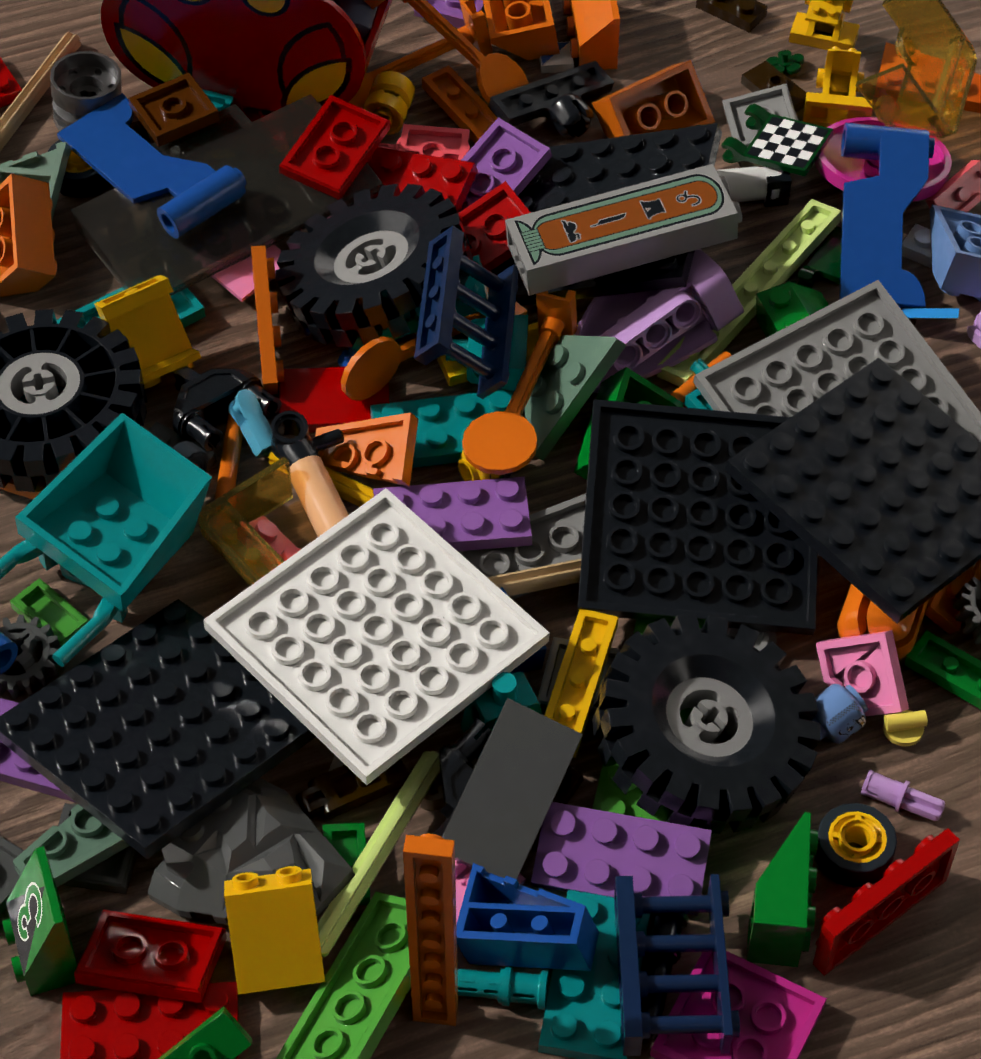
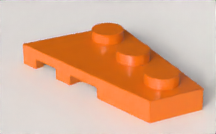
[315,412,419,487]

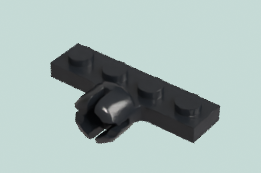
[488,61,614,140]

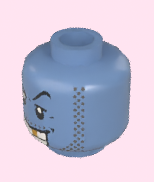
[812,684,868,744]

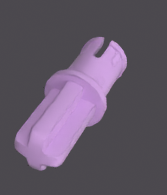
[861,770,945,821]

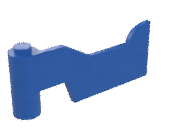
[57,93,247,239]
[839,123,935,308]

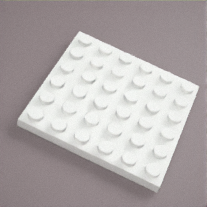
[204,488,550,785]

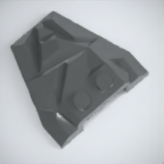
[148,778,355,925]

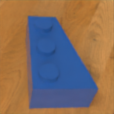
[456,863,599,971]

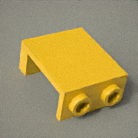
[94,275,202,389]
[224,866,325,995]

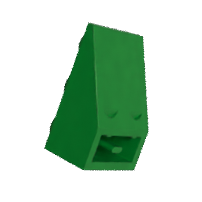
[746,812,818,967]

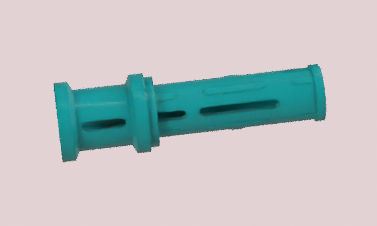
[457,967,549,1010]

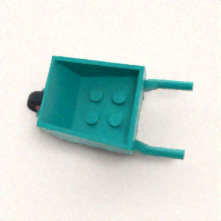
[0,413,212,667]

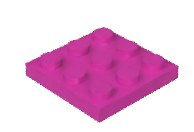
[650,951,827,1059]

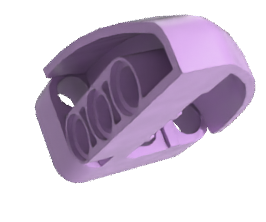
[575,249,744,393]

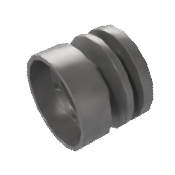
[50,51,122,131]

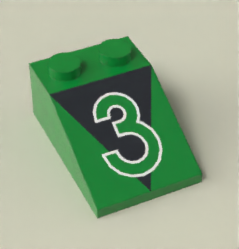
[2,846,78,996]

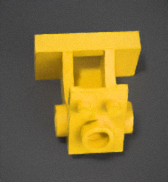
[789,0,860,50]
[803,46,873,127]

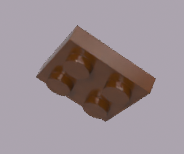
[128,73,220,147]

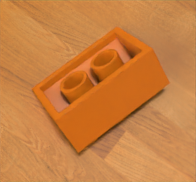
[483,0,560,61]
[562,0,620,70]
[592,60,715,138]
[0,173,57,297]

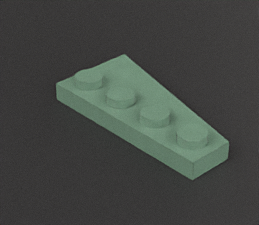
[13,804,130,887]

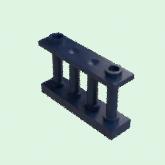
[414,226,519,399]
[614,874,740,1056]

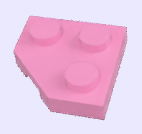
[816,630,909,716]

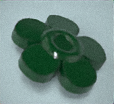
[767,50,804,75]

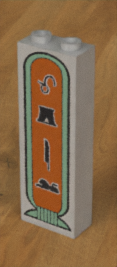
[505,164,742,296]

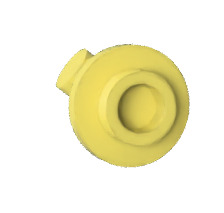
[883,710,928,746]

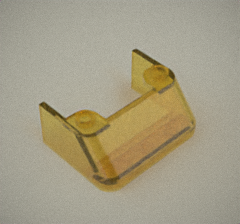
[856,0,977,138]
[198,457,293,586]

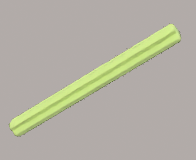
[318,751,440,957]

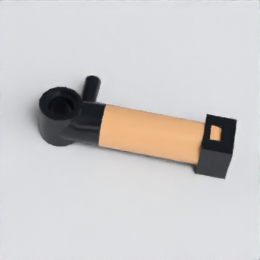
[271,411,349,537]

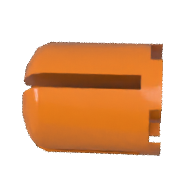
[837,583,929,660]

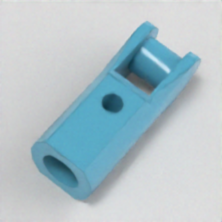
[228,389,272,458]

